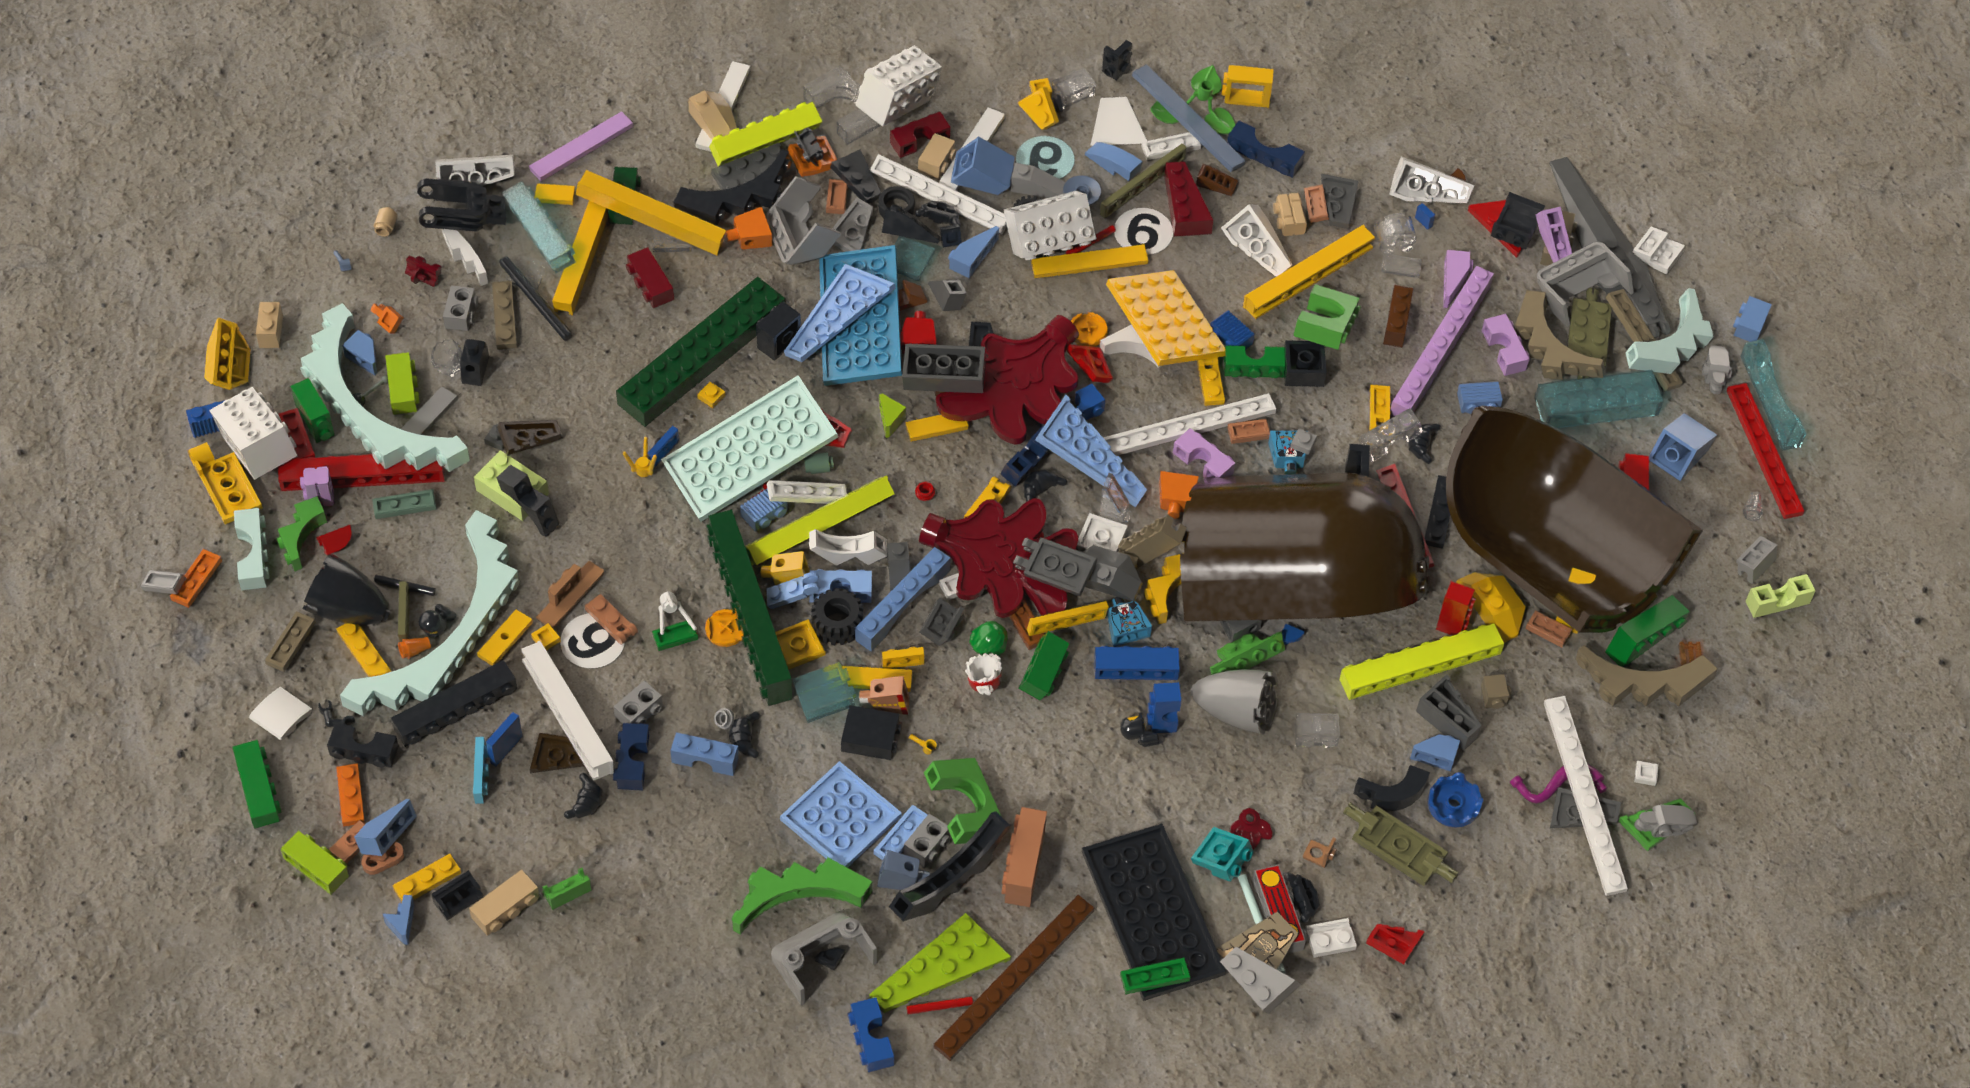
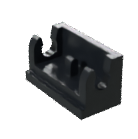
[432,870,484,921]

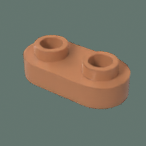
[361,842,404,875]

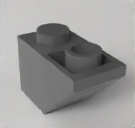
[928,280,967,311]

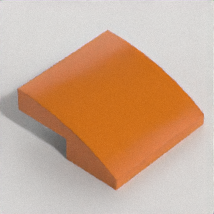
[788,136,837,177]

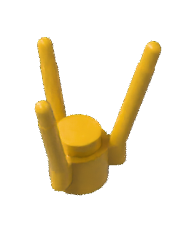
[623,437,657,477]

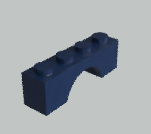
[1227,120,1305,178]

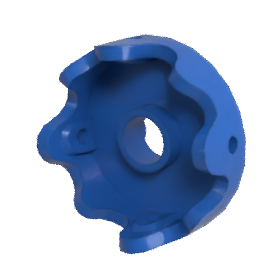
[1428,773,1483,828]

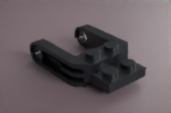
[417,179,506,232]

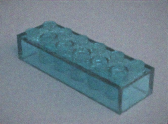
[1534,370,1663,428]

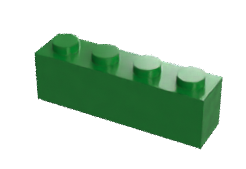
[232,740,282,829]

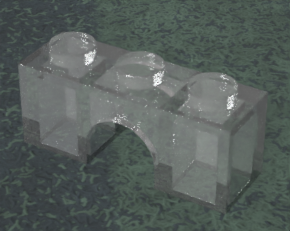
[1358,408,1423,462]

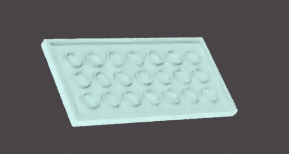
[661,376,839,522]

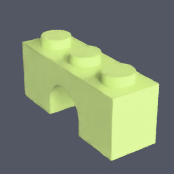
[1745,574,1815,618]

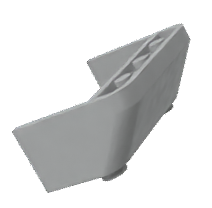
[766,176,841,265]
[1537,242,1634,327]
[771,913,877,1005]

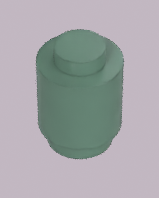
[804,452,834,474]

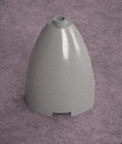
[1190,669,1278,734]

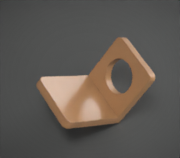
[1303,837,1337,868]

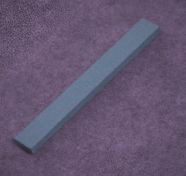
[1132,64,1245,172]

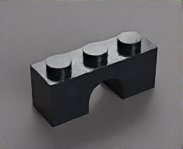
[327,724,399,768]

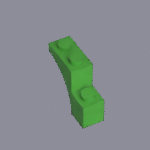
[276,496,327,571]

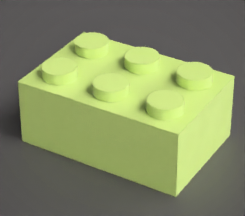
[474,450,549,521]

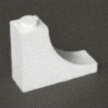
[1100,324,1161,368]

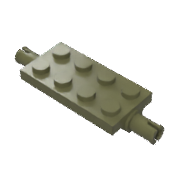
[1567,288,1612,388]
[1343,802,1459,886]

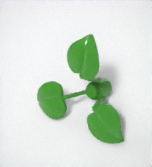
[1150,65,1235,134]

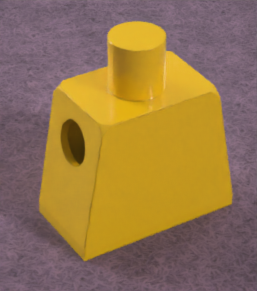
[761,551,810,585]

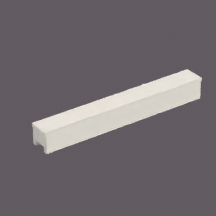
[521,641,614,780]

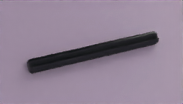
[499,256,572,341]

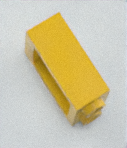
[1221,65,1274,108]

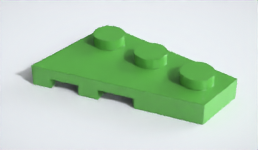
[1618,799,1696,852]

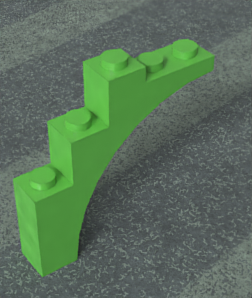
[731,857,872,935]

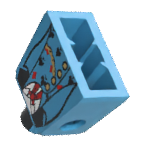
[1268,431,1308,475]
[1108,597,1152,647]

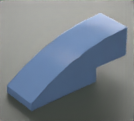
[1085,142,1142,181]

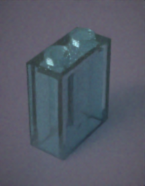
[792,662,857,723]

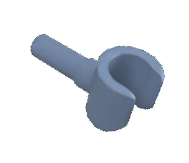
[333,250,352,271]

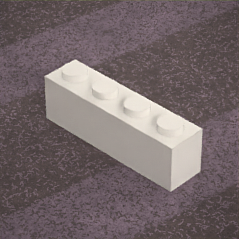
[435,155,515,186]

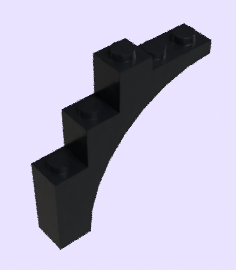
[673,150,791,226]
[889,811,1011,921]

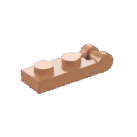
[585,594,638,645]

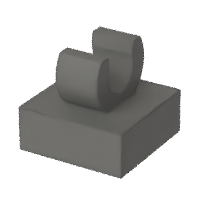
[484,424,504,451]

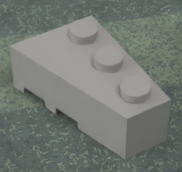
[1220,947,1301,1014]

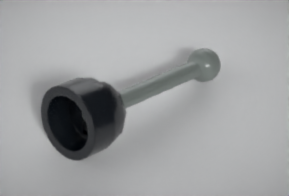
[352,375,388,407]

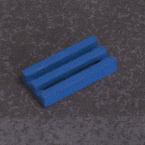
[648,426,679,467]

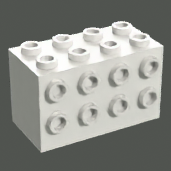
[855,45,942,127]
[1004,191,1096,260]
[209,387,297,480]

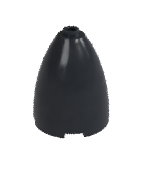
[302,553,391,625]

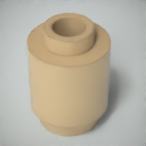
[374,207,397,237]

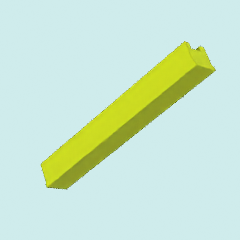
[745,476,895,565]

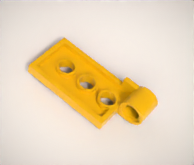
[187,442,263,524]

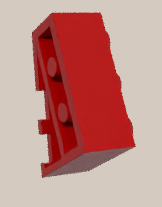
[1436,581,1476,636]

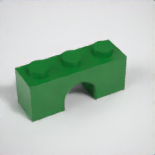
[1224,346,1285,378]

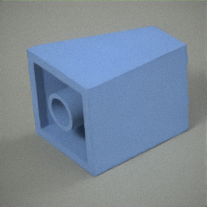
[951,136,1015,195]
[1649,413,1717,481]

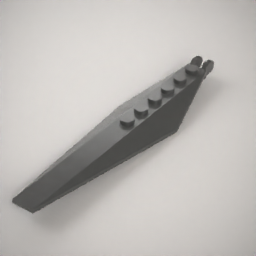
[1549,157,1670,338]

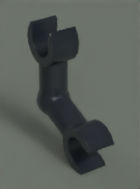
[318,700,355,727]

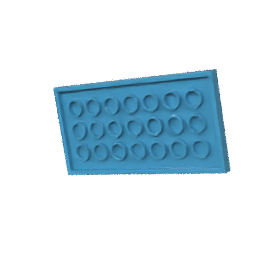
[819,245,902,386]

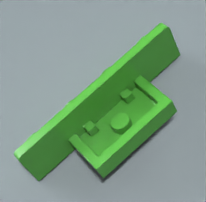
[1210,632,1285,675]

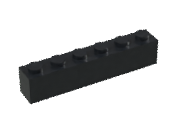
[391,660,518,747]

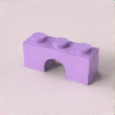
[1482,314,1530,376]
[1173,428,1235,478]

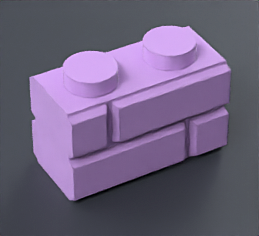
[300,466,334,507]

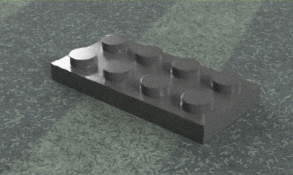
[711,143,796,190]

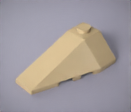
[688,90,737,140]

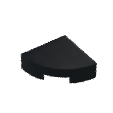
[815,948,845,971]

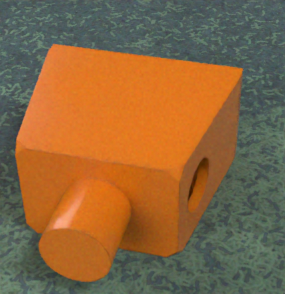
[725,207,772,250]
[1159,471,1199,519]

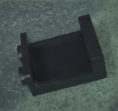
[1490,192,1545,249]
[1345,444,1370,477]

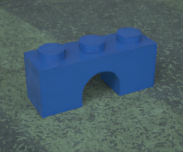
[1075,384,1105,420]
[1146,682,1181,733]
[847,997,894,1072]

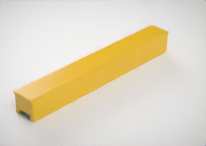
[575,170,726,255]
[552,201,609,315]
[1243,224,1375,319]

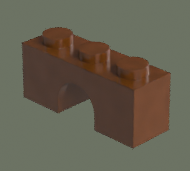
[1383,285,1413,348]

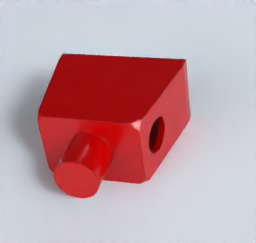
[900,311,936,354]

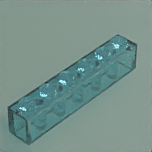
[502,181,576,274]

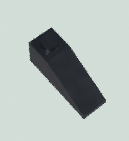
[881,205,941,244]

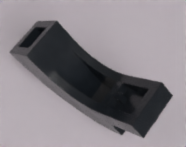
[1353,765,1430,812]

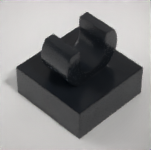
[940,224,962,248]

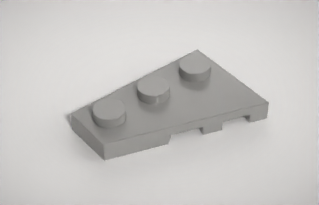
[832,197,873,252]

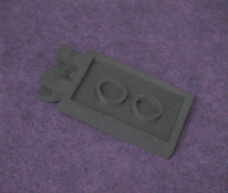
[1013,538,1097,597]

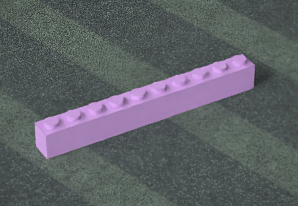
[1390,266,1494,423]

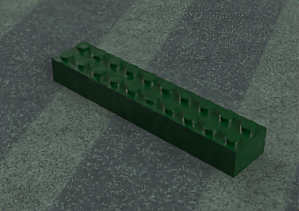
[616,276,786,427]
[706,509,792,706]

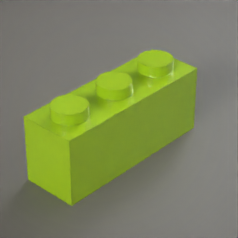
[385,352,420,415]
[280,831,349,895]

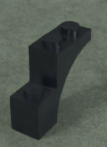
[496,465,559,537]

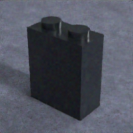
[841,705,902,760]

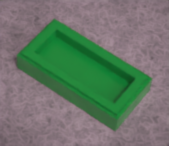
[652,619,698,651]

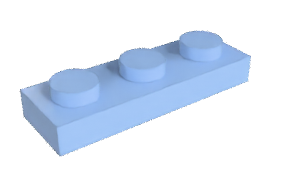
[874,805,927,860]

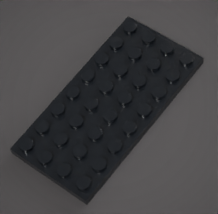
[1082,823,1226,1001]

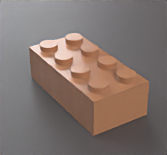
[1001,807,1047,907]

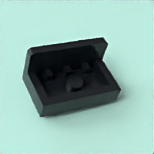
[1102,40,1132,81]

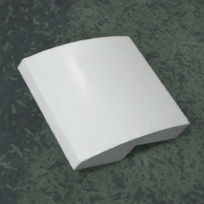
[1633,227,1685,274]
[249,687,312,740]

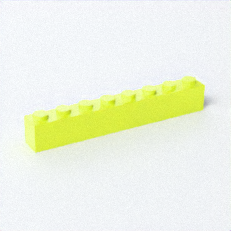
[1339,624,1504,700]

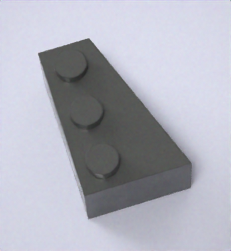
[1416,674,1482,751]

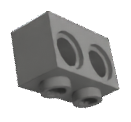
[443,285,478,331]
[614,681,663,724]
[904,814,951,868]

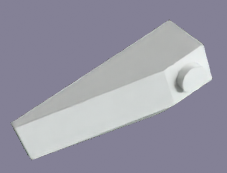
[1390,156,1474,203]
[1221,204,1293,276]

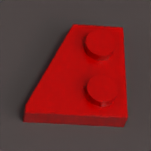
[1066,344,1113,383]
[1366,924,1424,965]

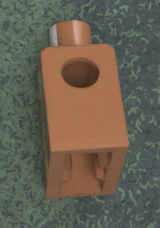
[859,676,910,715]

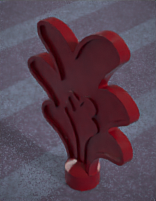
[936,315,1079,445]
[919,498,1078,618]

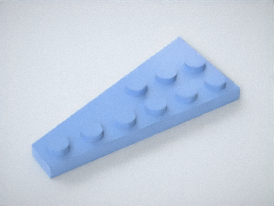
[784,264,896,362]
[1035,395,1147,507]

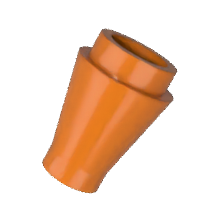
[398,637,431,659]

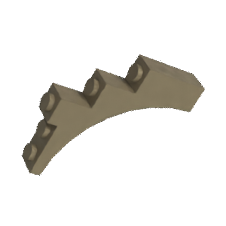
[1515,290,1605,380]
[1576,645,1717,707]

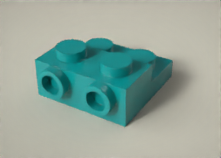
[1191,827,1253,882]

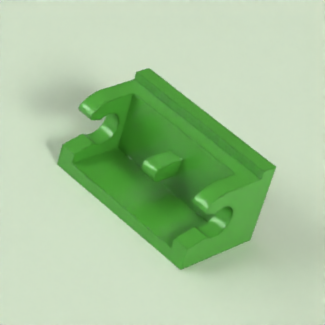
[542,868,592,910]

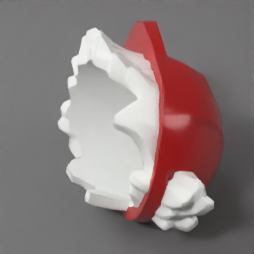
[965,653,1002,695]

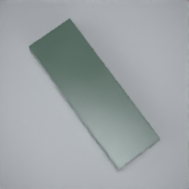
[372,489,436,519]

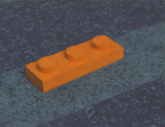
[170,549,222,608]
[336,763,365,827]

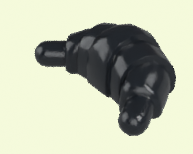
[915,200,961,226]
[1408,423,1441,464]
[1023,470,1067,502]
[728,711,760,758]
[564,773,602,819]
[1284,872,1320,923]

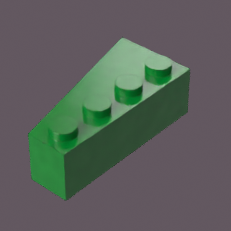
[1605,595,1690,667]

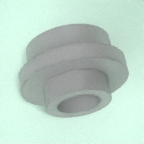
[714,708,734,729]

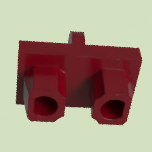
[405,255,442,287]

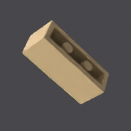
[469,869,540,936]

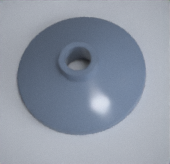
[1063,175,1101,206]

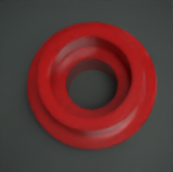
[915,482,935,501]

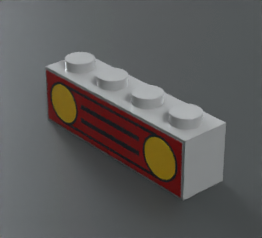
[1252,865,1307,954]

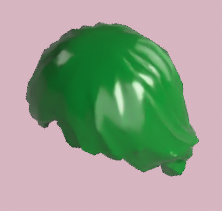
[969,621,1008,656]

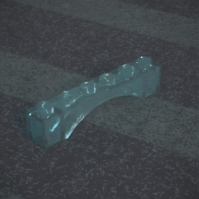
[1740,339,1807,451]

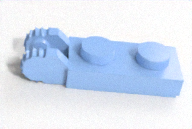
[766,572,819,609]

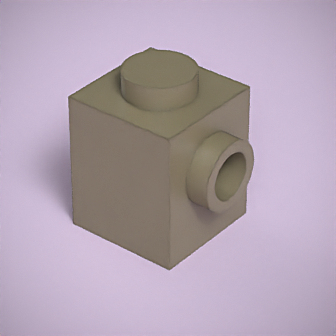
[1481,674,1511,709]

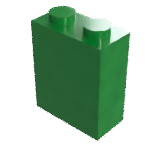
[290,378,335,443]

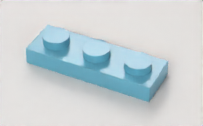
[473,737,489,804]

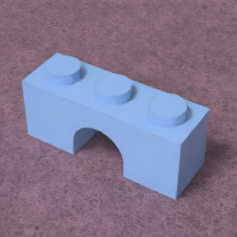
[809,569,872,603]

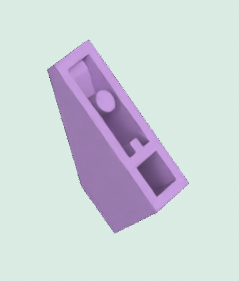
[1536,207,1572,263]
[1443,250,1473,308]

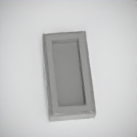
[141,570,186,594]

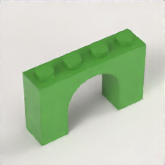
[1293,284,1361,350]
[924,758,1001,844]

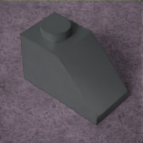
[887,542,910,591]

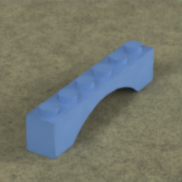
[855,547,951,652]

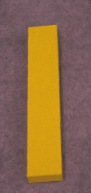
[1031,244,1148,279]

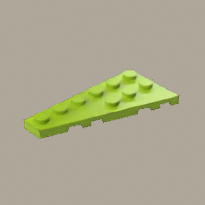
[869,913,1011,1013]

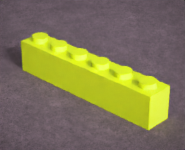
[709,102,823,166]

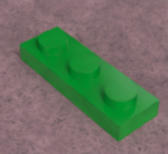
[1120,958,1190,995]

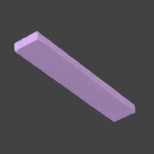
[529,111,633,181]

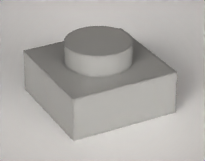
[1290,428,1317,455]

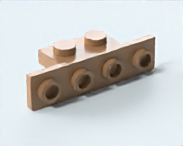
[536,561,604,629]

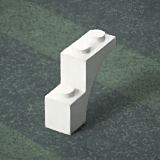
[809,529,887,566]

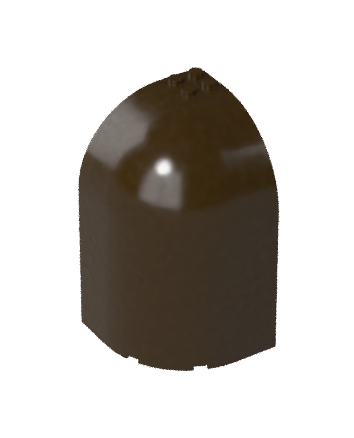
[1446,406,1703,633]
[1180,473,1430,622]

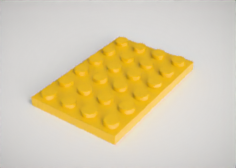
[1106,270,1225,366]

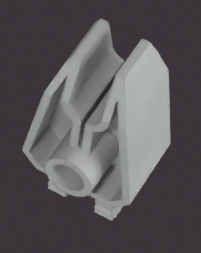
[1702,345,1732,395]
[1634,804,1697,838]

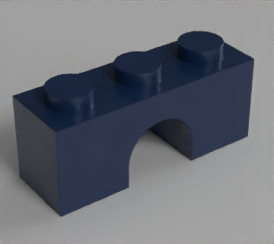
[1000,426,1050,487]
[613,723,650,791]

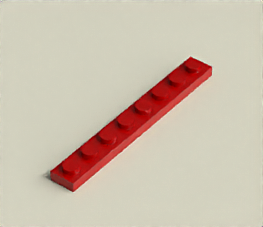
[1727,383,1804,519]

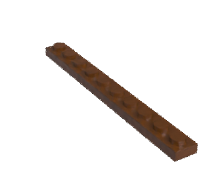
[934,895,1095,1061]

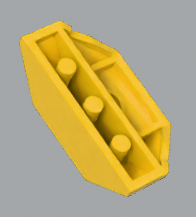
[204,318,251,390]
[1456,572,1526,643]

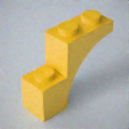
[1144,553,1184,624]

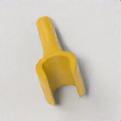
[909,734,937,755]

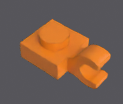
[370,303,404,334]

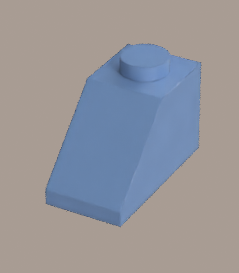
[342,330,377,376]
[1410,734,1460,772]

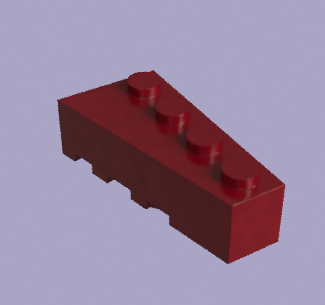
[1164,162,1214,237]

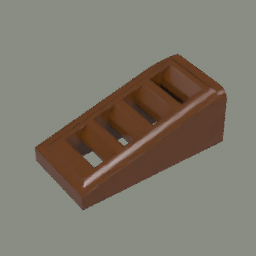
[1196,164,1238,196]

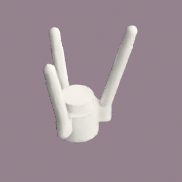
[658,591,697,635]

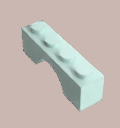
[234,508,269,591]

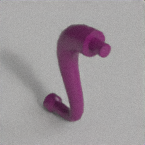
[1510,763,1607,804]

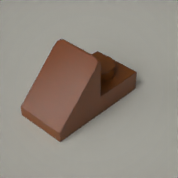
[898,280,927,311]

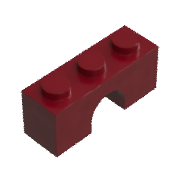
[890,111,951,158]

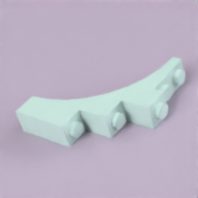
[1626,288,1713,374]

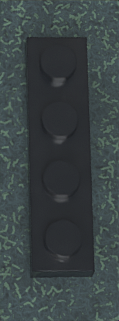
[1424,475,1450,549]

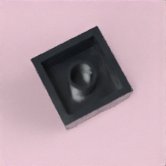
[756,302,801,361]
[1284,340,1327,387]

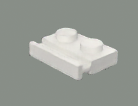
[1305,918,1357,958]

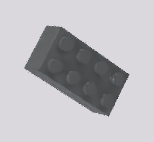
[902,344,986,393]

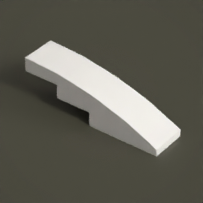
[442,229,488,286]

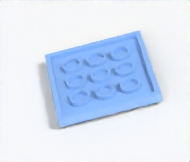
[780,761,902,868]

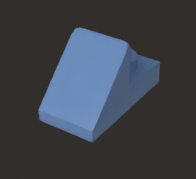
[383,895,415,945]

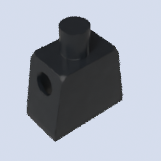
[460,339,490,386]

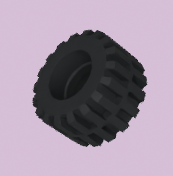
[811,588,863,646]

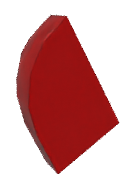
[316,525,352,555]

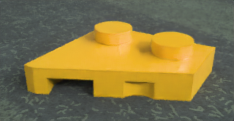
[1018,87,1059,130]

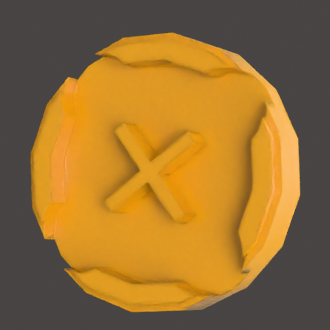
[1071,312,1108,347]
[705,609,743,647]

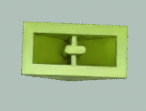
[879,394,906,438]

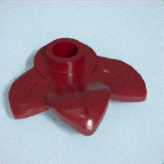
[1230,808,1272,850]

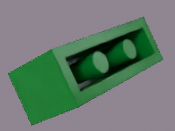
[1018,631,1069,701]

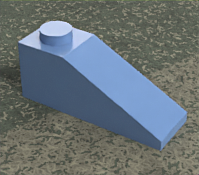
[948,226,999,278]
[354,799,417,856]

